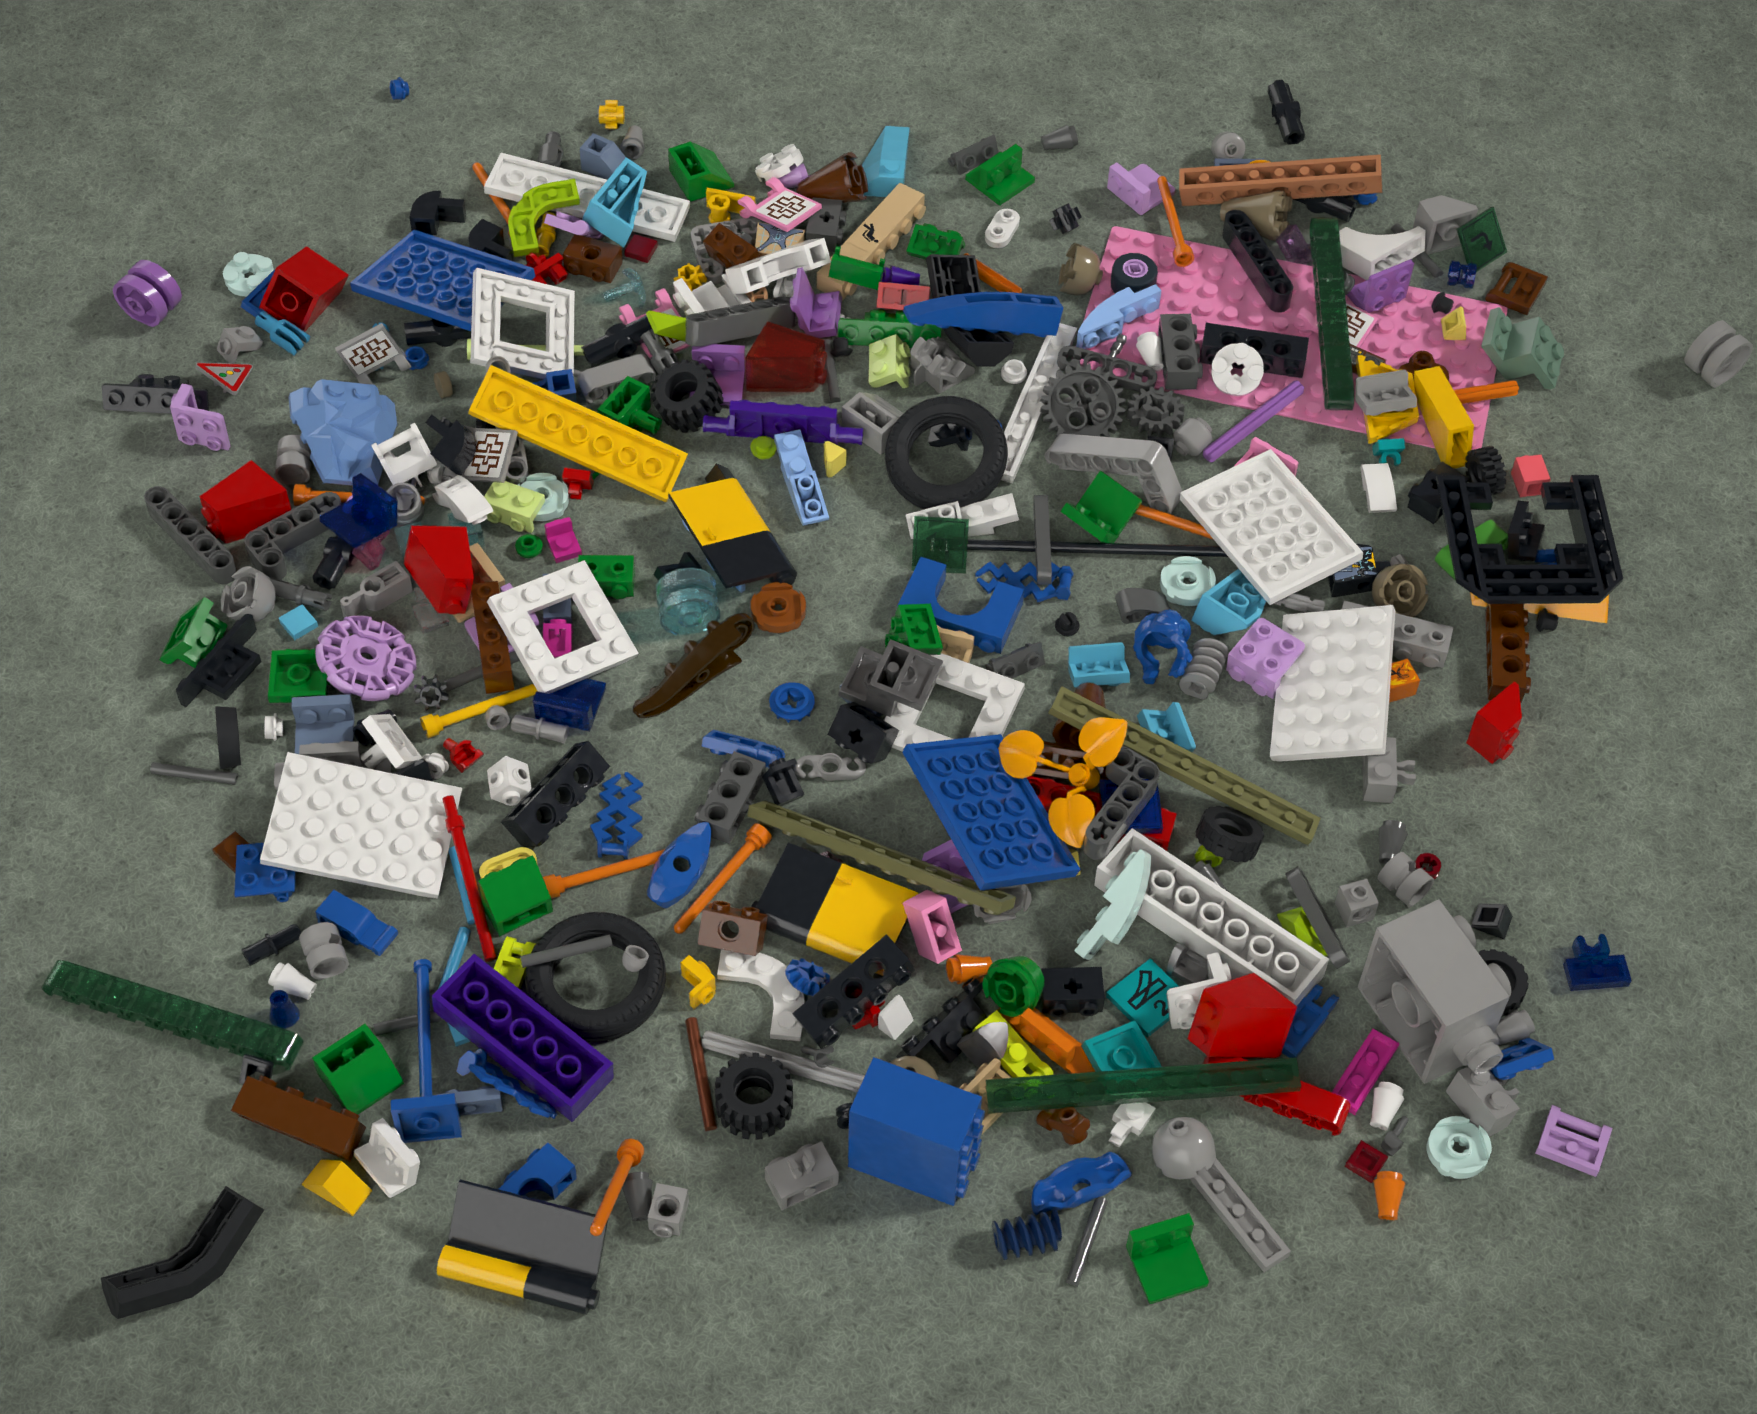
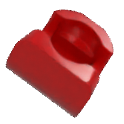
[443,738,484,773]

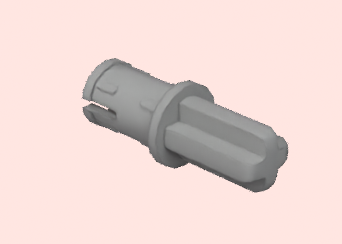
[511,715,569,744]

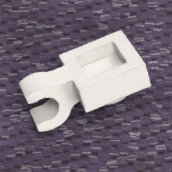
[1109,1093,1156,1147]

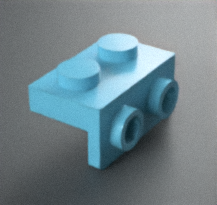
[1068,642,1130,687]
[1137,702,1196,752]

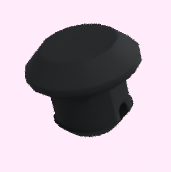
[1431,292,1454,314]
[830,337,853,357]
[1536,608,1559,632]
[1055,612,1080,636]

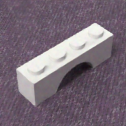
[725,238,831,294]

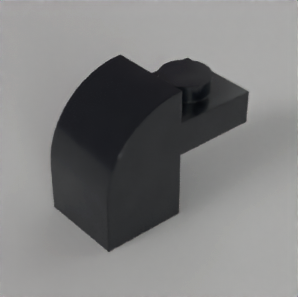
[409,191,466,235]
[468,219,513,261]
[425,414,476,476]

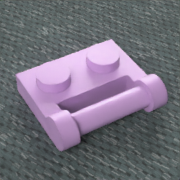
[544,211,604,239]
[1535,1105,1612,1177]

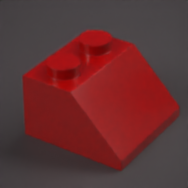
[1466,681,1522,764]

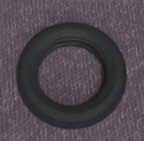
[885,396,1008,509]
[526,912,666,1042]

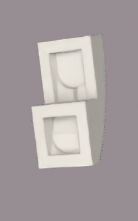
[1361,463,1397,513]

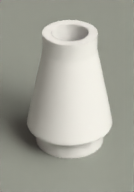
[1136,332,1164,372]
[268,962,317,1000]
[1370,1082,1404,1131]

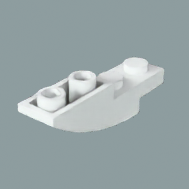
[432,475,493,525]
[906,493,1019,541]

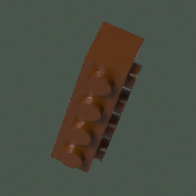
[231,1075,366,1162]

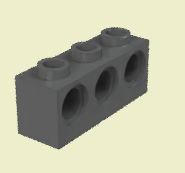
[1158,314,1203,390]
[695,751,766,844]

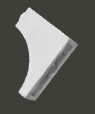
[1328,226,1426,280]

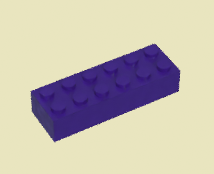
[432,954,614,1122]

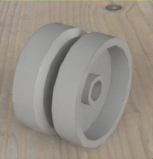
[1684,320,1753,388]

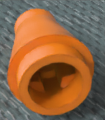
[946,954,992,984]
[1373,1171,1405,1220]

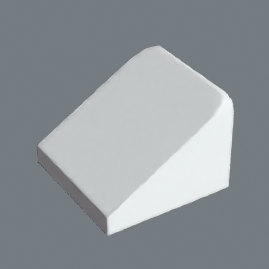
[878,994,914,1040]

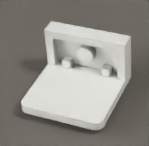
[1167,952,1231,1029]

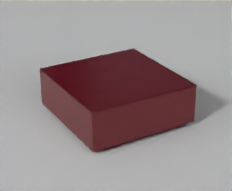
[624,234,658,263]
[1345,1140,1388,1183]

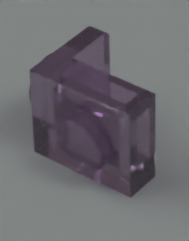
[1275,224,1320,264]

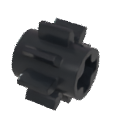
[1049,203,1082,234]
[414,674,449,711]

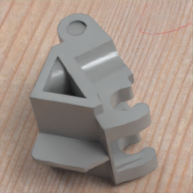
[910,337,975,394]

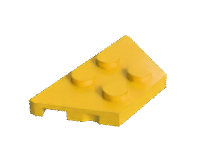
[1356,355,1419,444]

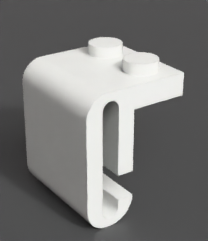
[673,274,751,316]

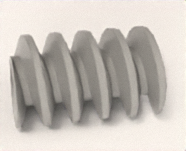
[1179,638,1229,700]

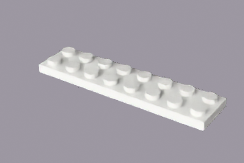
[484,153,690,242]

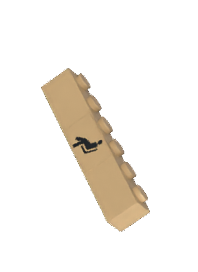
[817,183,926,301]

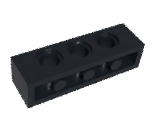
[1199,322,1309,378]
[501,741,610,847]
[792,934,915,1049]

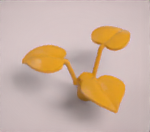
[998,717,1127,848]

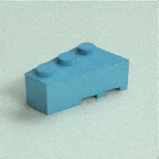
[582,157,647,248]

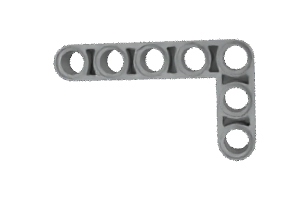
[1044,434,1182,514]

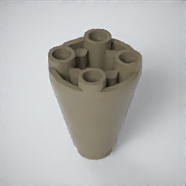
[1220,190,1293,241]

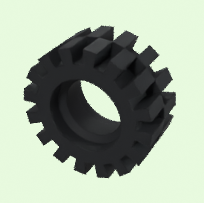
[1465,446,1506,495]

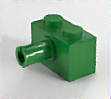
[597,376,662,434]

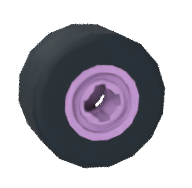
[1111,253,1158,294]

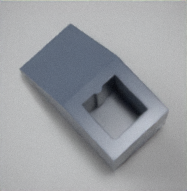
[580,133,626,180]

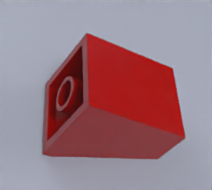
[259,246,349,332]
[199,460,291,544]
[404,526,474,614]
[1187,973,1297,1058]

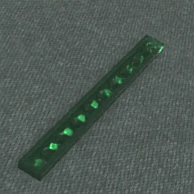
[985,1057,1301,1114]

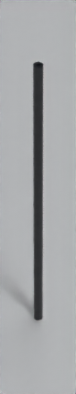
[945,539,1228,557]

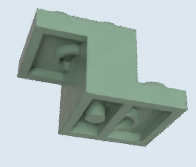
[1481,307,1564,389]

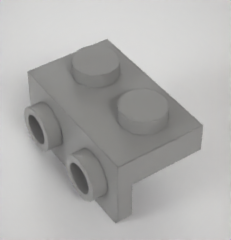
[1355,370,1417,416]

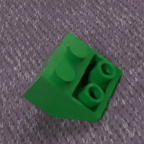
[668,141,734,202]
[478,855,553,937]
[312,1023,404,1114]

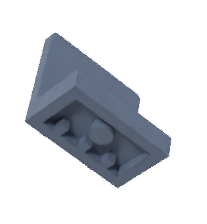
[292,694,355,754]

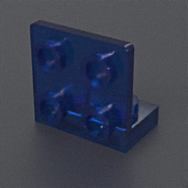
[320,473,398,548]
[533,678,606,732]

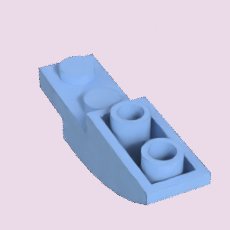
[1076,284,1161,349]
[774,429,829,526]

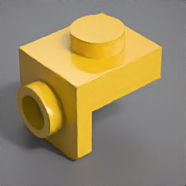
[680,955,716,1009]

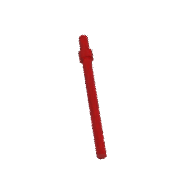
[442,795,497,962]

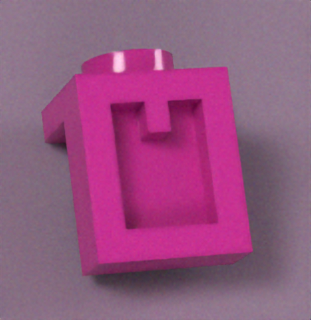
[544,517,582,563]
[543,619,573,658]

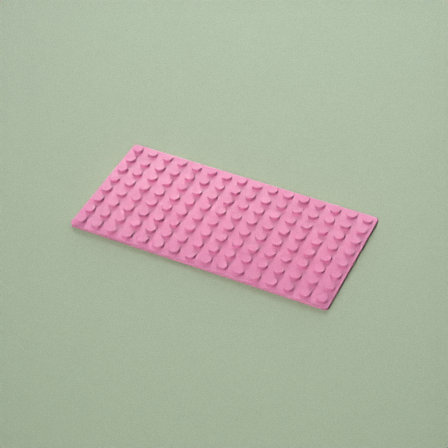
[1075,226,1508,450]

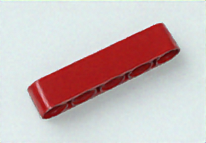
[1197,1055,1351,1136]

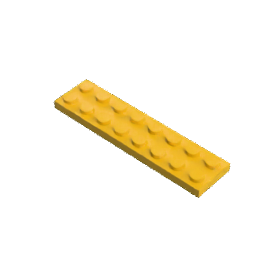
[468,365,688,502]

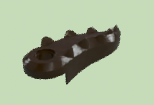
[633,613,754,718]

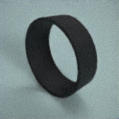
[215,706,241,770]

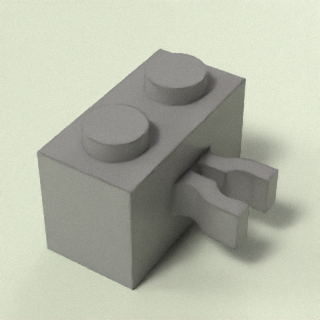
[1362,737,1416,803]
[1446,1067,1520,1137]
[765,1141,839,1211]

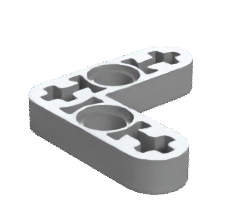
[691,217,761,284]

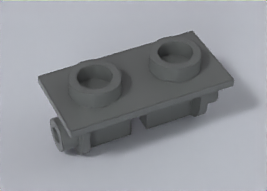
[948,135,998,175]
[985,642,1045,679]

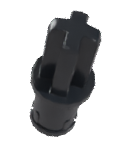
[241,924,301,966]

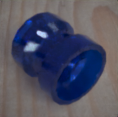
[1447,260,1477,289]

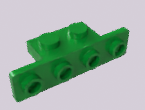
[838,309,941,348]

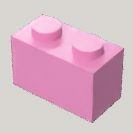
[903,890,962,964]

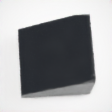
[1471,904,1513,940]

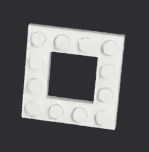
[470,268,575,379]
[487,560,639,697]
[884,653,1025,751]

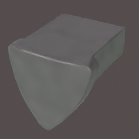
[1166,943,1208,984]
[957,1022,1008,1067]

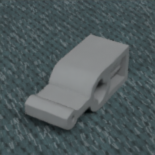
[340,561,413,617]

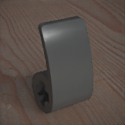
[1115,588,1169,624]

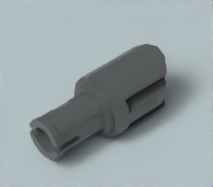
[538,131,563,168]
[640,329,681,375]

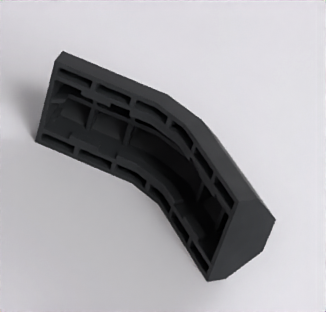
[926,254,1014,367]
[101,1186,264,1319]

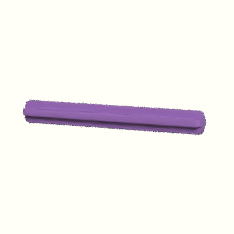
[1202,380,1304,462]

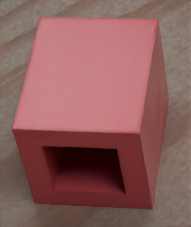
[1511,455,1551,497]

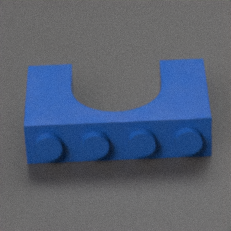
[897,557,1024,654]

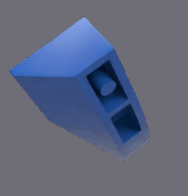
[903,292,1063,337]

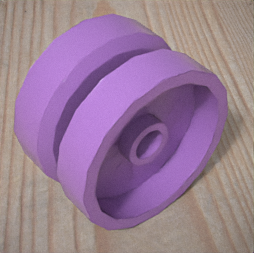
[113,260,182,327]

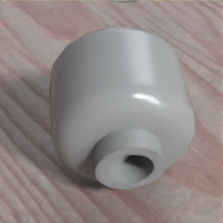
[1211,131,1245,159]
[1173,417,1212,457]

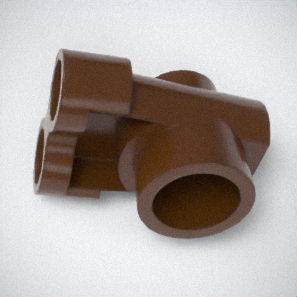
[1036,1097,1090,1145]

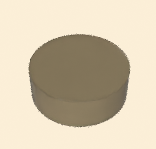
[434,371,453,399]

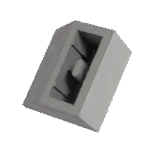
[842,392,903,455]

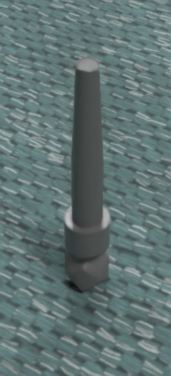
[1108,334,1127,357]

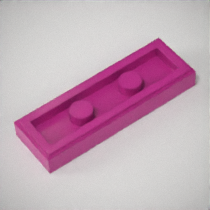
[1332,1029,1400,1115]

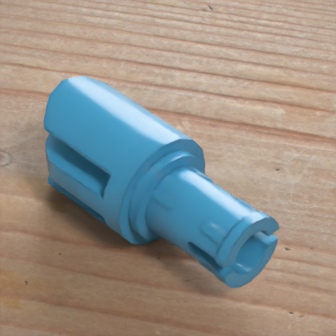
[255,311,310,356]

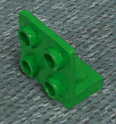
[1060,471,1142,543]
[885,603,943,655]
[1126,1213,1209,1304]

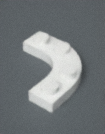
[717,949,804,1041]

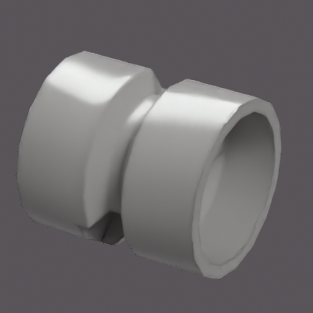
[275,435,311,485]
[384,482,424,527]
[1377,852,1435,908]
[299,922,349,980]

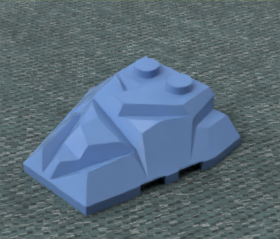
[288,379,397,488]

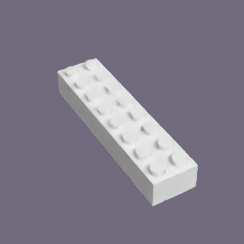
[1094,828,1329,1006]

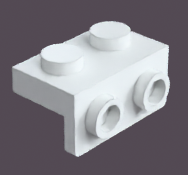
[354,1118,420,1198]

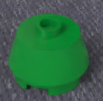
[983,956,1044,1017]

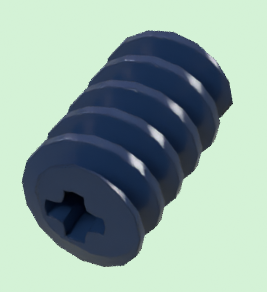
[992,1210,1062,1260]

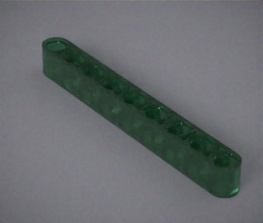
[1309,218,1354,410]
[42,960,304,1070]

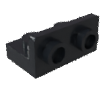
[1508,500,1545,561]

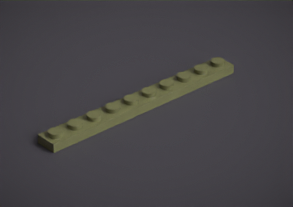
[1048,686,1321,846]
[747,801,1016,915]

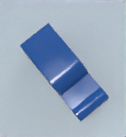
[315,890,398,956]

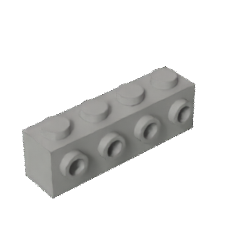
[1342,601,1453,668]

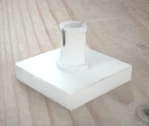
[360,714,422,769]

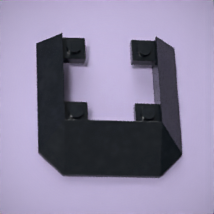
[1436,475,1623,604]

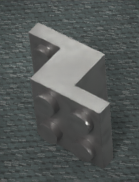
[838,639,943,717]

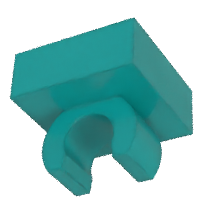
[1372,438,1405,466]

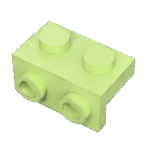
[869,334,911,388]
[484,481,545,533]

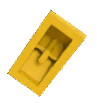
[302,1159,372,1216]

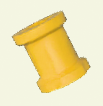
[708,194,731,223]

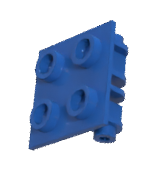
[234,843,296,902]

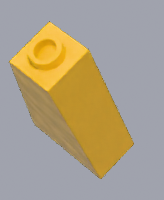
[1414,366,1474,469]

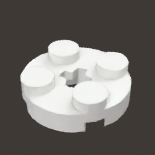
[755,144,804,182]
[1211,343,1264,396]

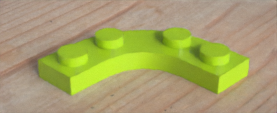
[508,179,580,257]

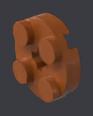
[751,582,806,633]

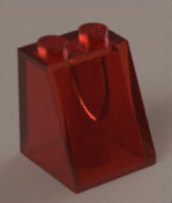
[745,321,827,392]

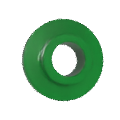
[515,534,543,559]

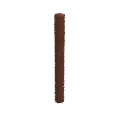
[685,1017,717,1131]

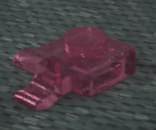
[352,521,390,571]

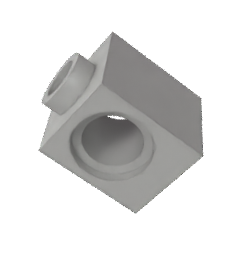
[1335,879,1379,928]
[648,1183,689,1238]

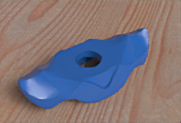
[647,822,711,909]
[1031,1152,1132,1215]

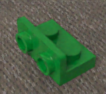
[906,223,965,260]

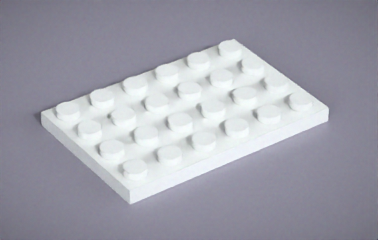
[1180,449,1363,605]
[1270,605,1395,762]
[260,752,462,898]

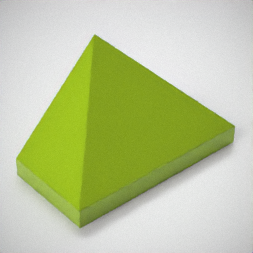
[646,310,686,342]
[1277,906,1328,957]

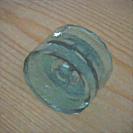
[655,568,720,635]

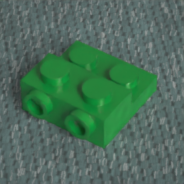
[268,648,330,703]

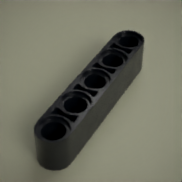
[1222,210,1293,313]

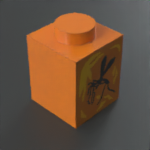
[1389,658,1420,703]

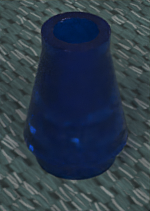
[269,990,300,1029]

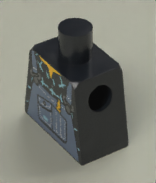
[1328,544,1391,597]

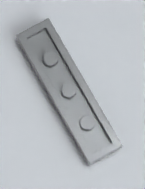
[1190,1158,1291,1273]

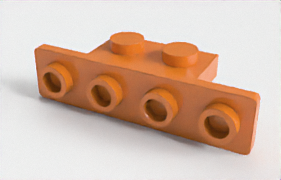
[997,1008,1099,1088]

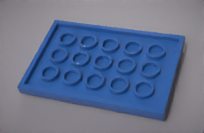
[350,230,535,331]
[902,734,1081,891]

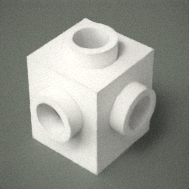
[487,756,531,806]

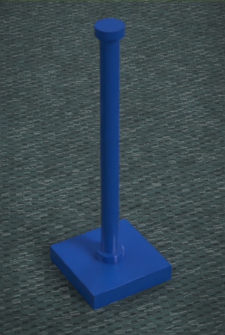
[391,959,462,1143]

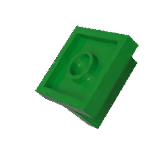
[965,144,1035,206]
[159,597,228,668]

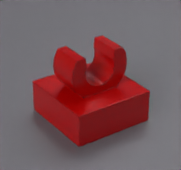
[562,468,594,500]

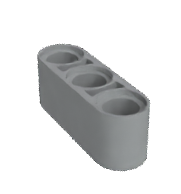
[577,354,657,403]

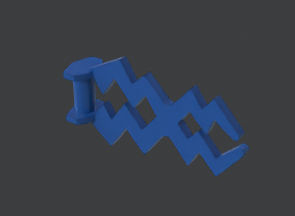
[975,561,1074,603]
[590,772,643,859]
[457,1048,557,1119]

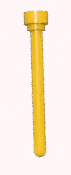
[420,684,539,739]

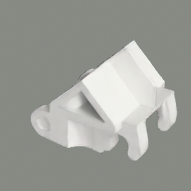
[371,423,437,487]

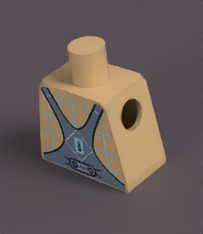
[755,222,805,257]

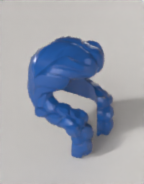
[1133,609,1193,684]

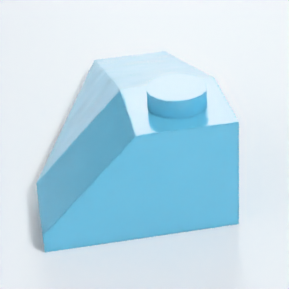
[862,126,910,197]
[1191,569,1266,635]

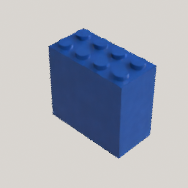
[848,1057,985,1206]

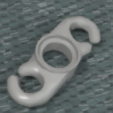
[794,753,866,781]

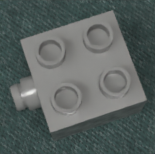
[1357,899,1511,1084]

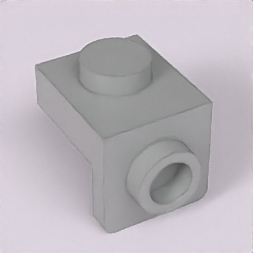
[217,326,263,363]

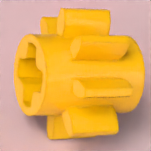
[599,100,625,129]
[674,263,707,291]

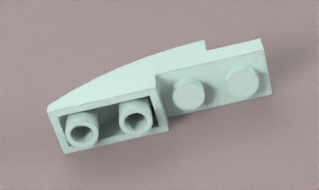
[1074,849,1151,960]

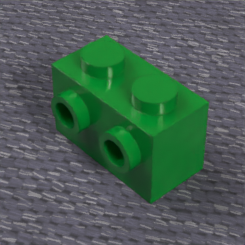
[578,555,635,599]

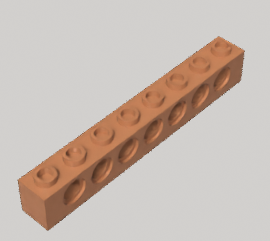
[1179,155,1382,206]

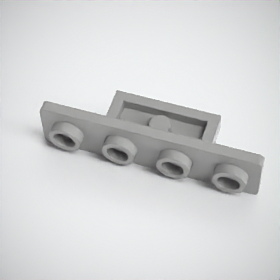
[274,741,392,790]

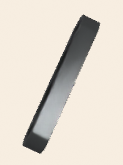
[1057,346,1157,392]
[1033,495,1052,585]
[1285,866,1350,969]

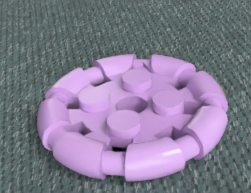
[315,615,416,701]

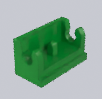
[828,246,886,290]

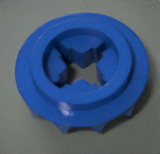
[769,682,815,723]
[785,958,830,996]

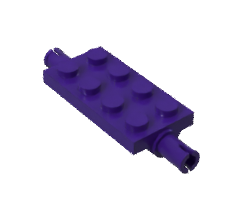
[703,400,863,445]

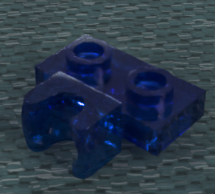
[1563,934,1632,991]

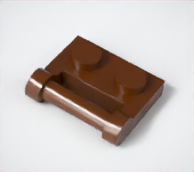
[1485,262,1548,315]

